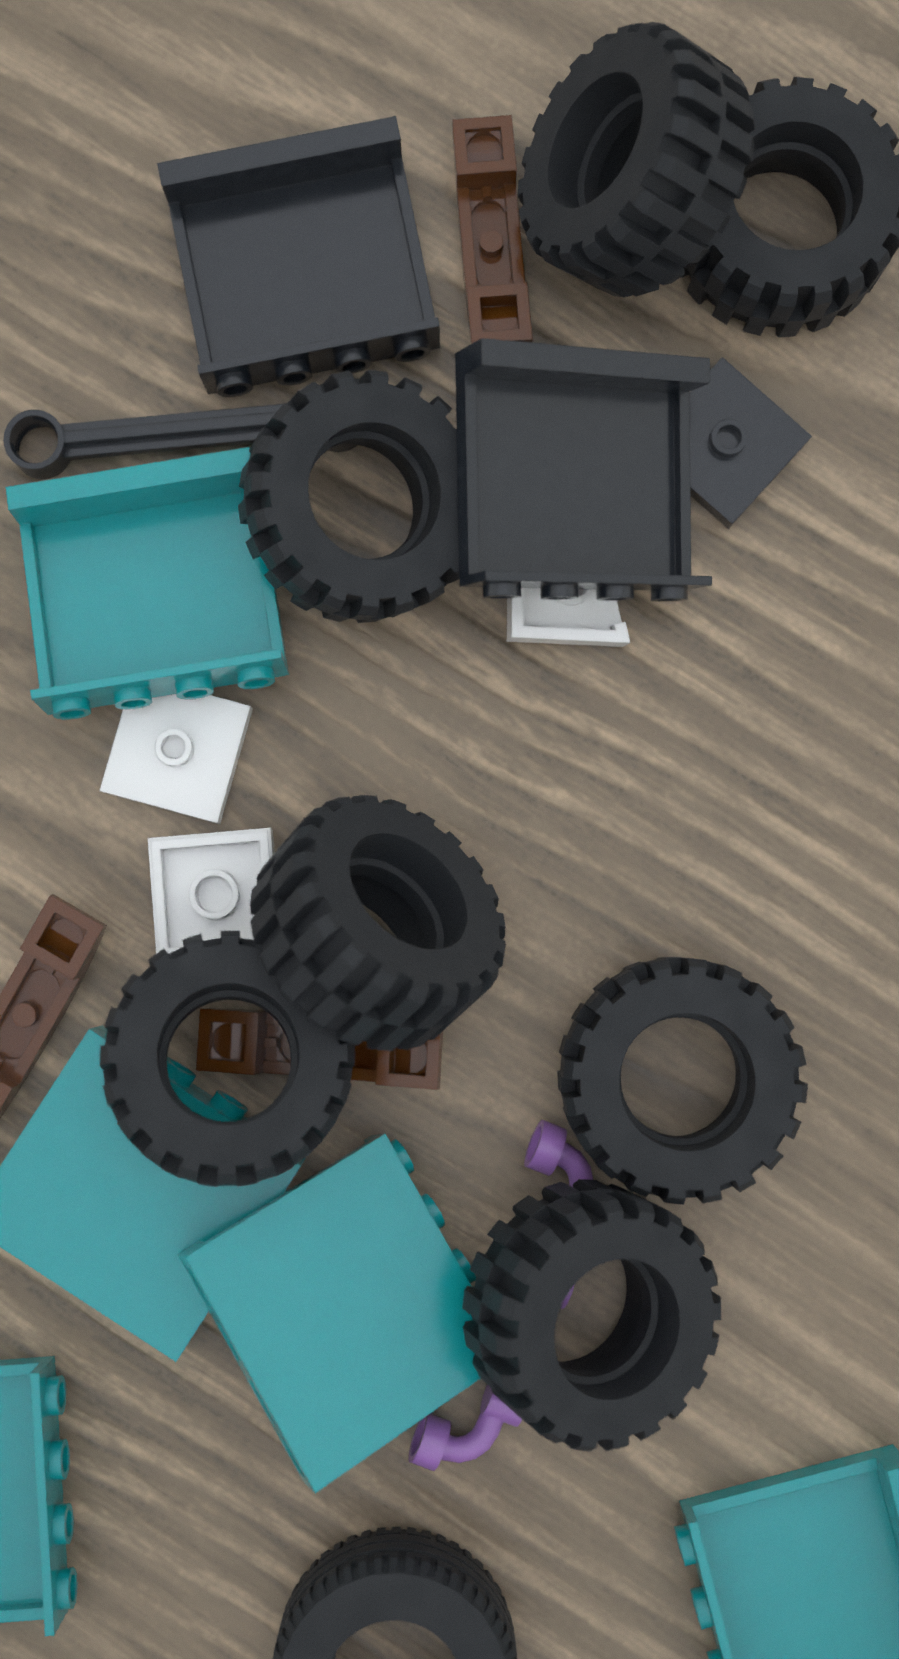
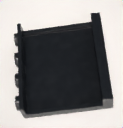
[157,116,440,397]
[455,338,712,602]

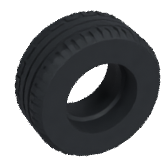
[273,1526,517,1659]

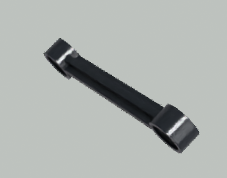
[3,404,357,479]

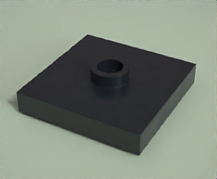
[690,357,812,529]

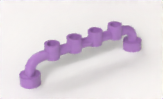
[408,1120,593,1471]

